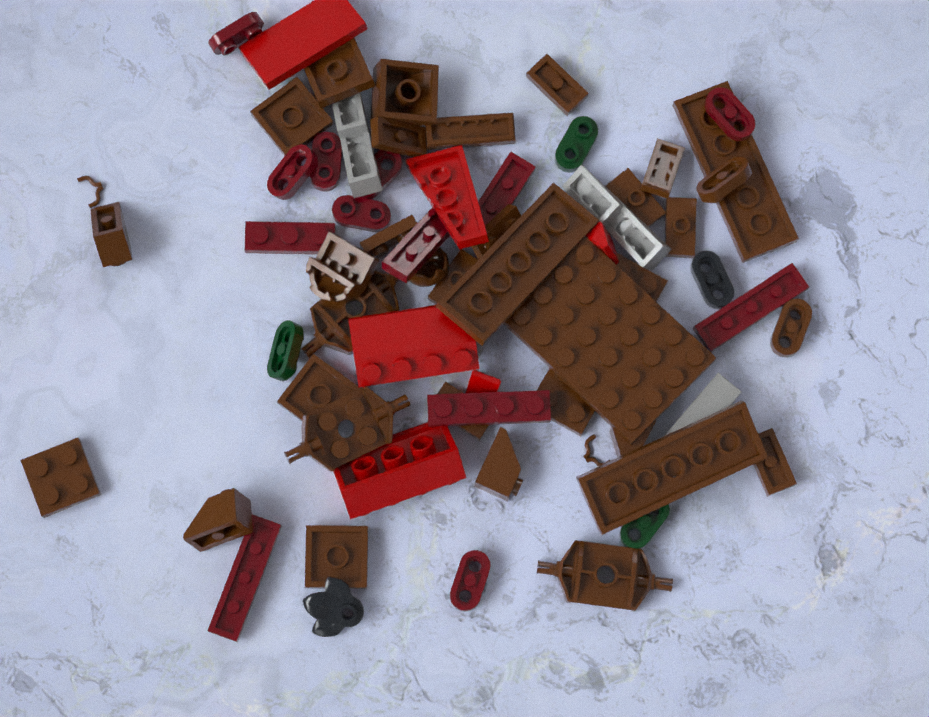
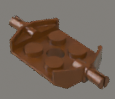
[301,270,400,358]
[284,387,411,472]
[536,540,673,612]

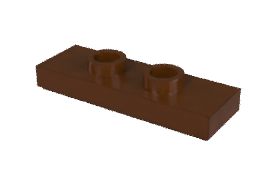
[425,113,516,150]

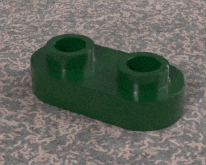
[555,116,598,173]
[267,320,304,382]
[619,504,670,549]

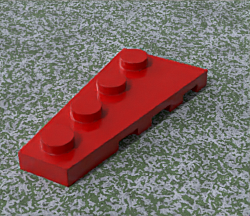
[405,145,489,250]

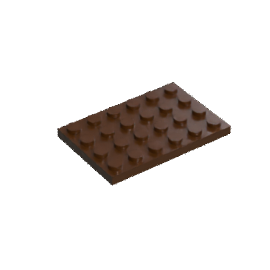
[504,236,716,445]

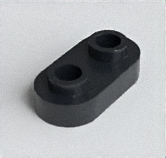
[690,251,734,309]

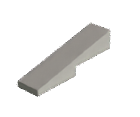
[332,92,383,198]
[562,165,672,271]
[665,373,741,436]

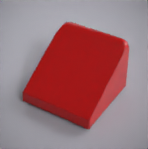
[586,222,619,265]
[465,370,501,393]

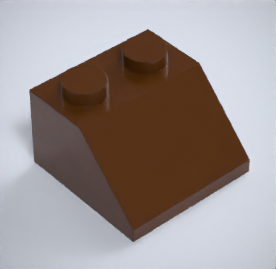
[371,59,439,126]

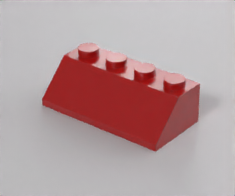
[348,305,480,387]
[333,422,467,520]

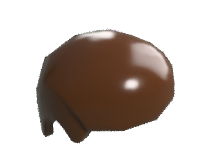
[410,247,450,287]

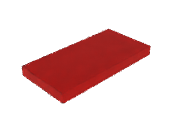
[238,0,368,90]

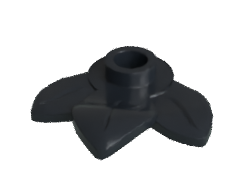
[302,577,364,637]

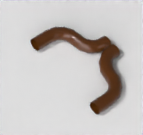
[77,176,103,208]
[583,434,611,467]

